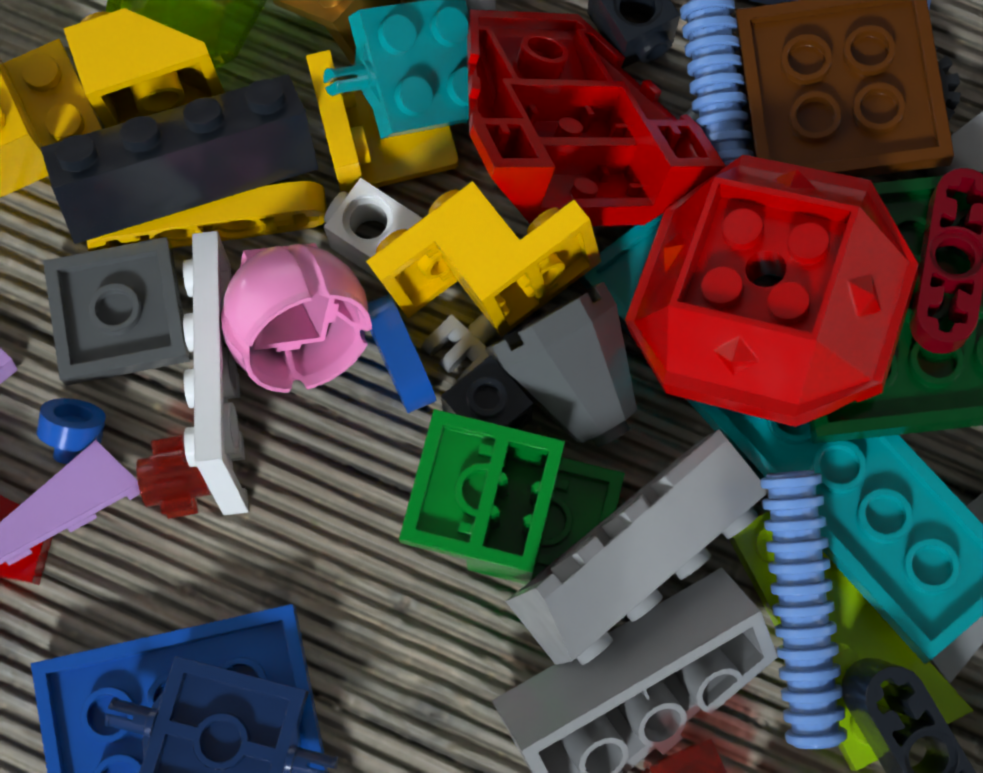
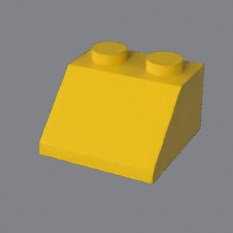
[63,8,225,128]

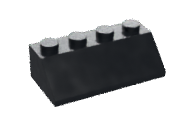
[40,74,318,244]

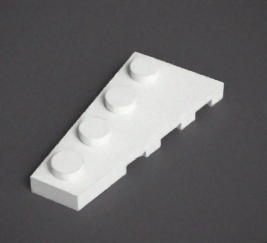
[183,231,249,515]

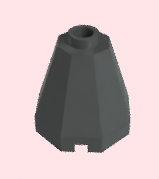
[485,282,637,447]

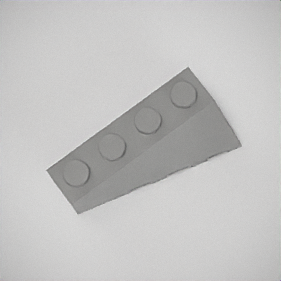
[505,429,768,665]
[492,567,778,773]

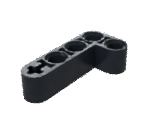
[842,658,976,773]

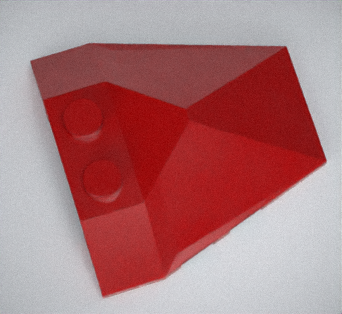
[467,9,726,227]

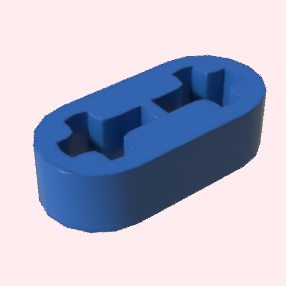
[368,294,437,414]

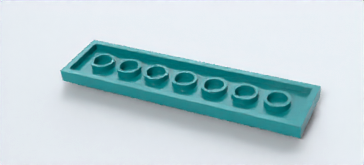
[578,213,983,664]

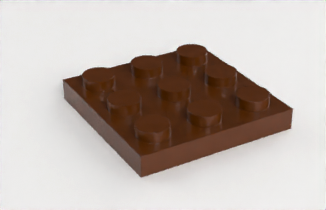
[736,0,954,178]

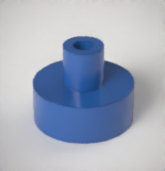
[37,398,106,464]

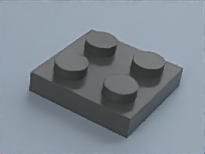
[43,237,191,386]

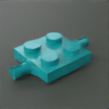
[323,0,469,139]

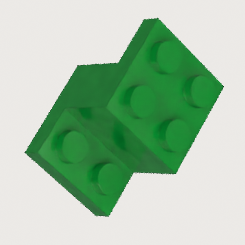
[399,409,625,585]

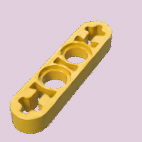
[87,181,327,252]

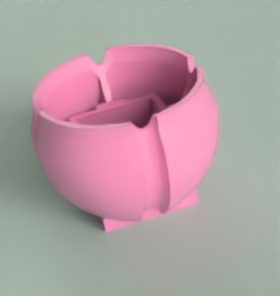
[221,243,372,393]

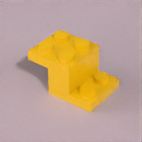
[0,38,103,197]
[366,181,601,337]

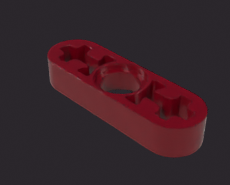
[910,168,983,354]

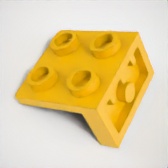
[306,50,459,193]

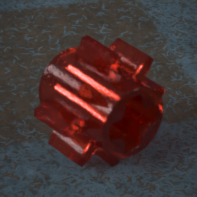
[136,435,212,519]

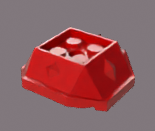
[625,154,919,427]

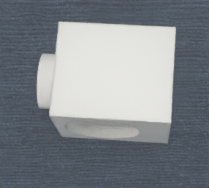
[324,178,422,279]

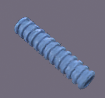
[680,0,754,166]
[760,470,848,749]

